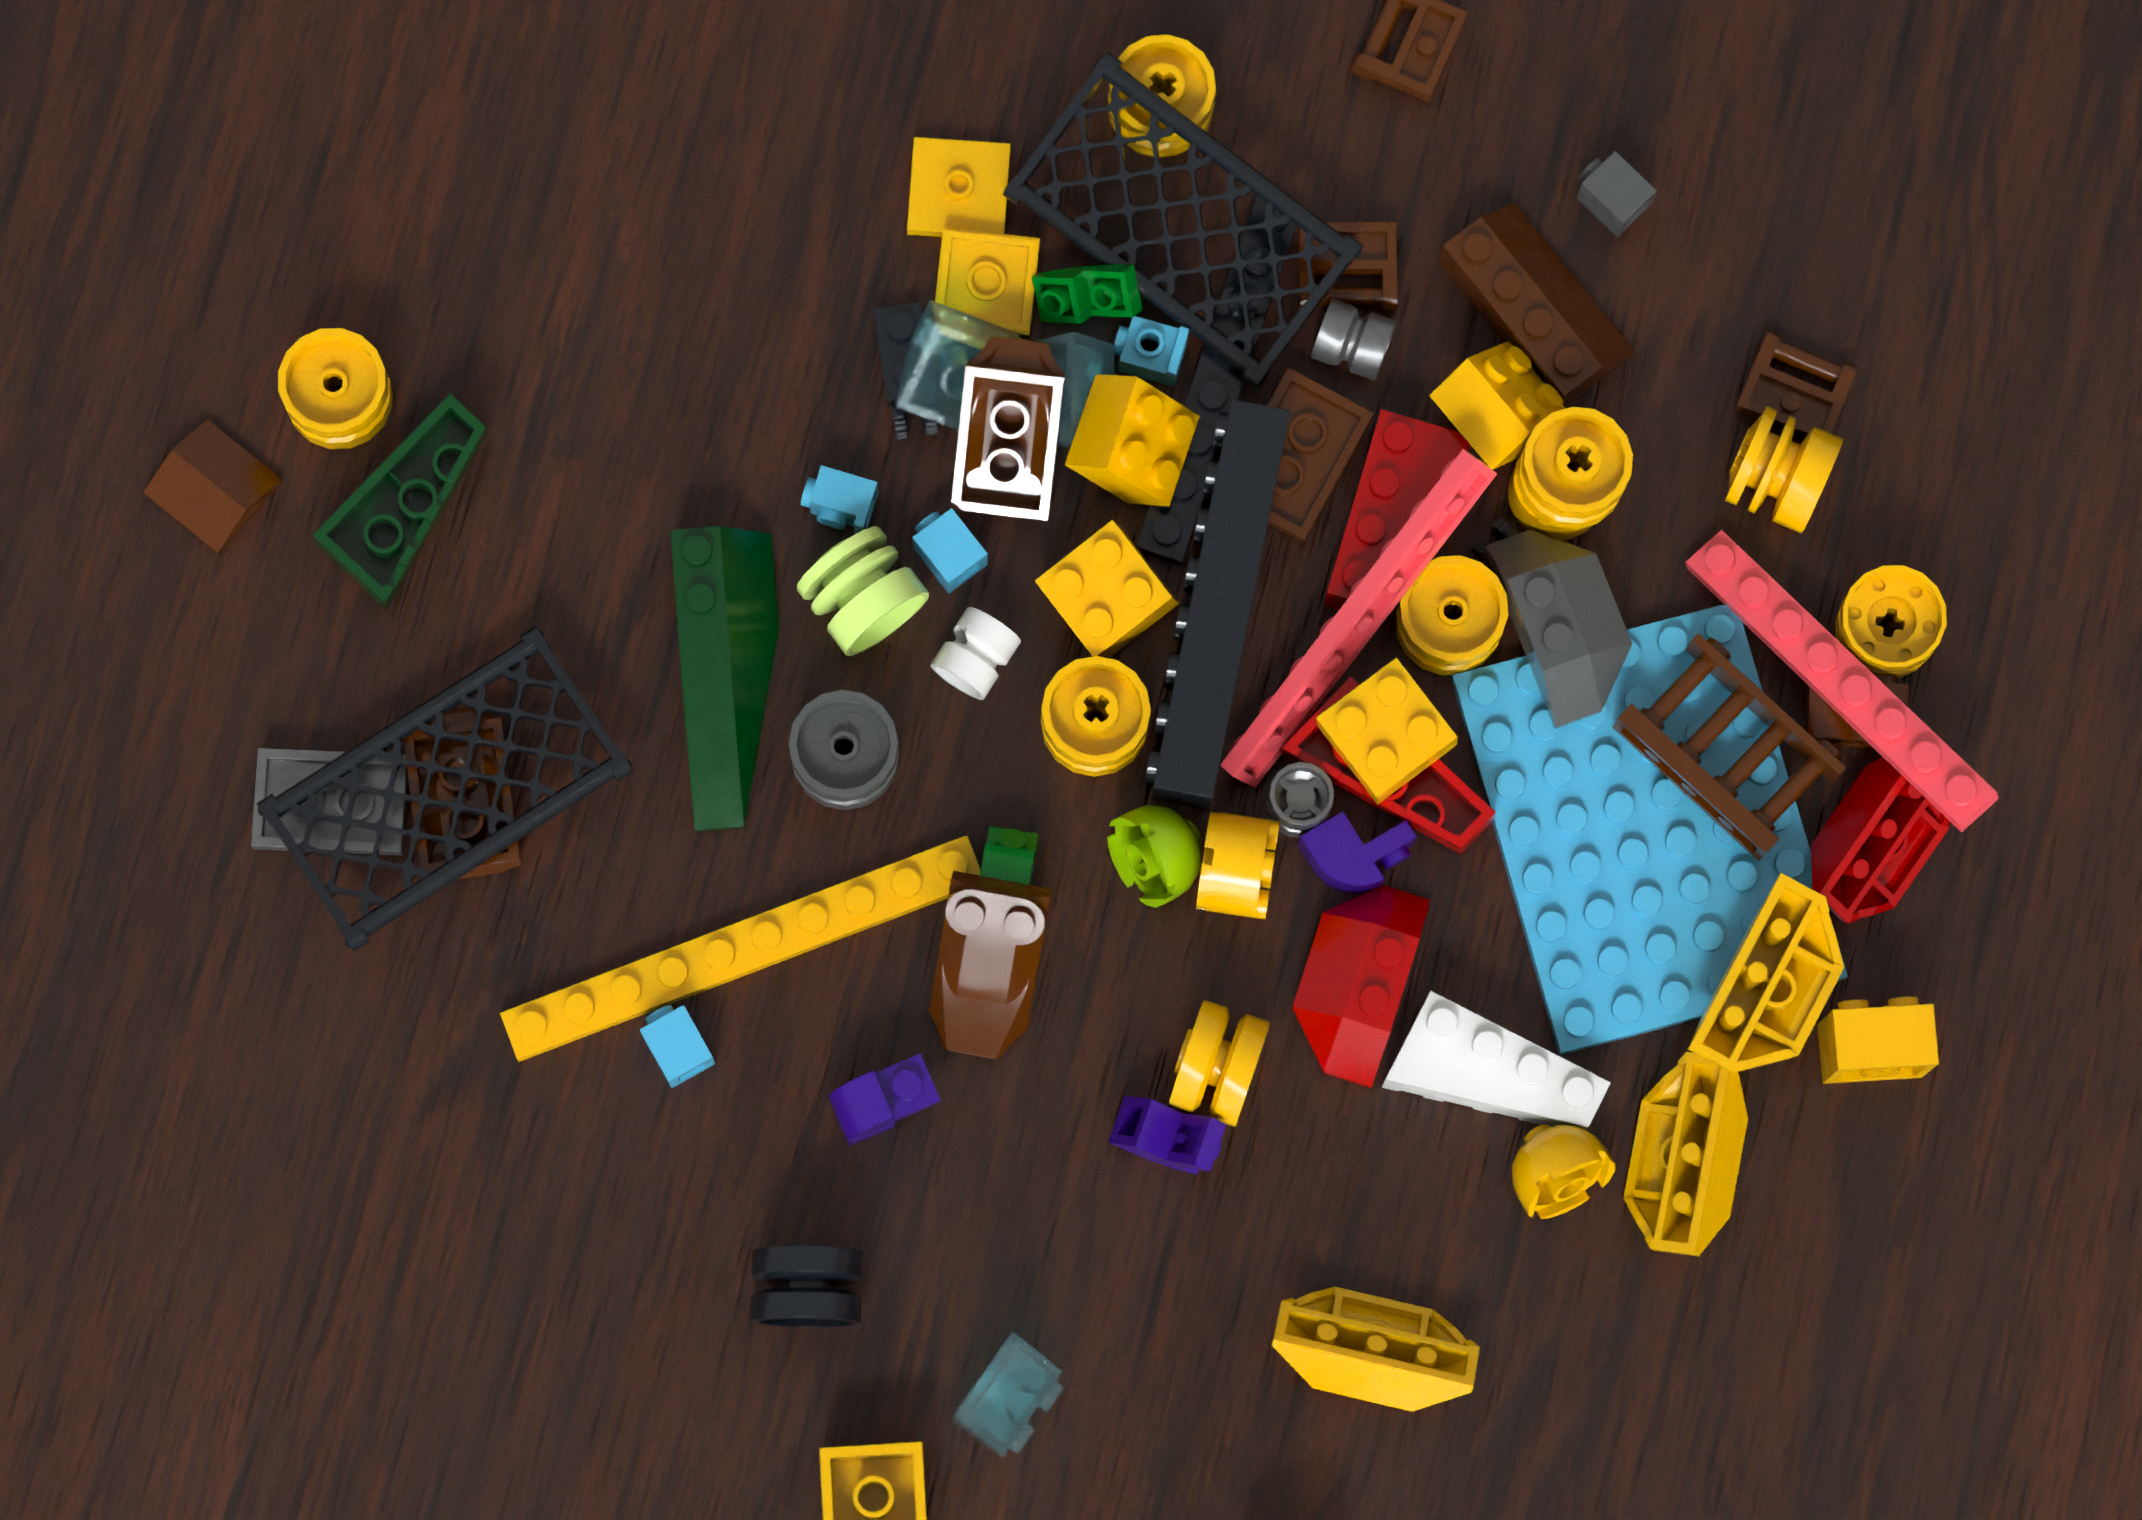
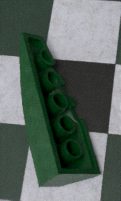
[670,526,779,832]

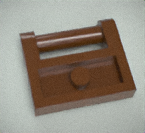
[1350,0,1468,102]
[1298,222,1398,311]
[1735,330,1858,438]

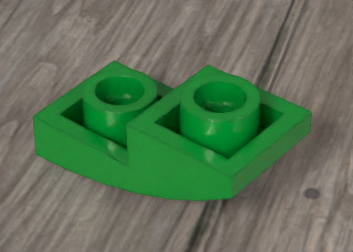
[1032,264,1143,324]

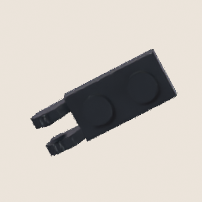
[873,301,938,440]

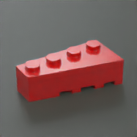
[1323,409,1472,611]
[1282,676,1496,855]

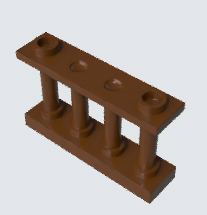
[1612,633,1846,861]

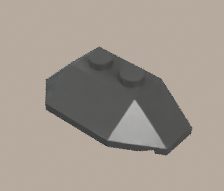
[1484,529,1632,729]

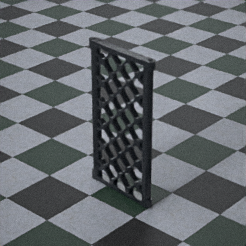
[1003,52,1364,389]
[256,626,633,951]

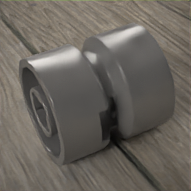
[1311,298,1397,381]
[1266,762,1334,838]

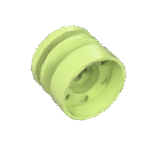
[796,526,929,656]

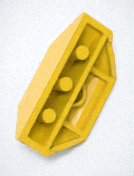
[1688,873,1844,1073]
[1623,1052,1748,1256]
[1272,1287,1480,1412]

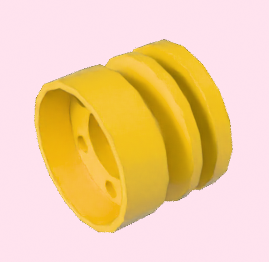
[1725,406,1844,534]
[1835,565,1947,679]

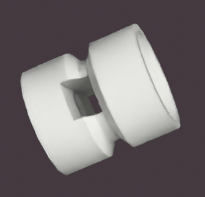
[930,607,1021,700]

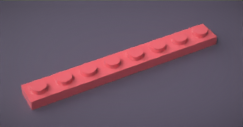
[1220,449,1497,788]
[1686,530,1998,832]

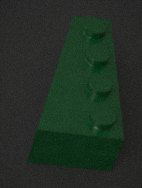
[313,394,487,611]

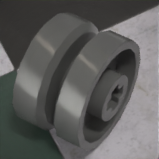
[788,690,900,810]

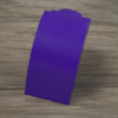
[1298,811,1416,894]
[828,1053,941,1146]
[1108,1096,1227,1174]

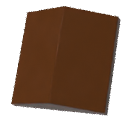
[143,419,283,555]

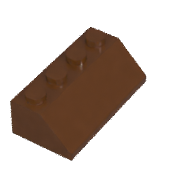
[1438,203,1635,406]

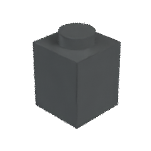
[1576,151,1657,238]

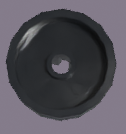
[751,1244,863,1328]

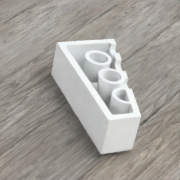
[1381,991,1611,1130]

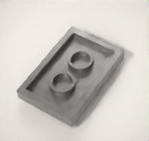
[251,748,408,856]

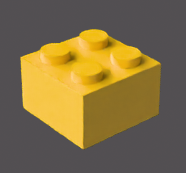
[1429,341,1565,470]
[1065,374,1200,507]
[1035,520,1180,658]
[1316,657,1458,805]
[1817,997,1939,1084]
[819,1442,927,1520]

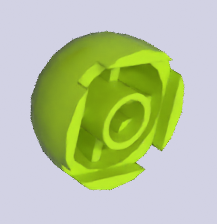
[1107,805,1201,908]

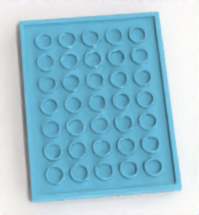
[1451,604,1848,1056]

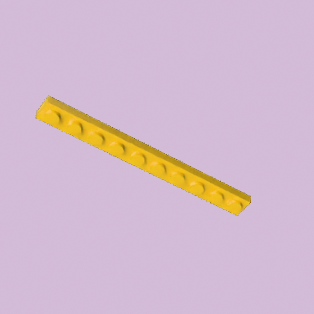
[500,835,981,1062]

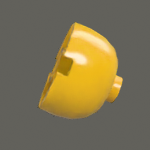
[1512,1124,1615,1219]

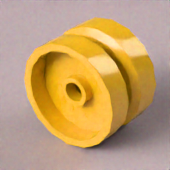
[1108,34,1216,157]
[278,328,393,449]
[1517,407,1633,530]
[1395,555,1508,676]
[1041,656,1151,777]
[1169,1000,1271,1127]

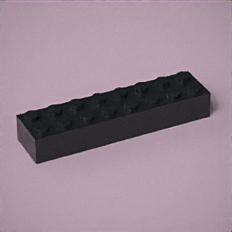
[1144,399,1290,811]

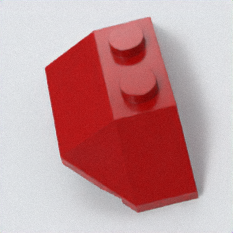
[1811,757,1950,923]
[1292,885,1431,1088]

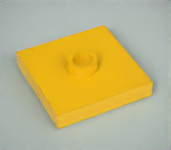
[907,137,1011,237]
[932,227,1040,337]

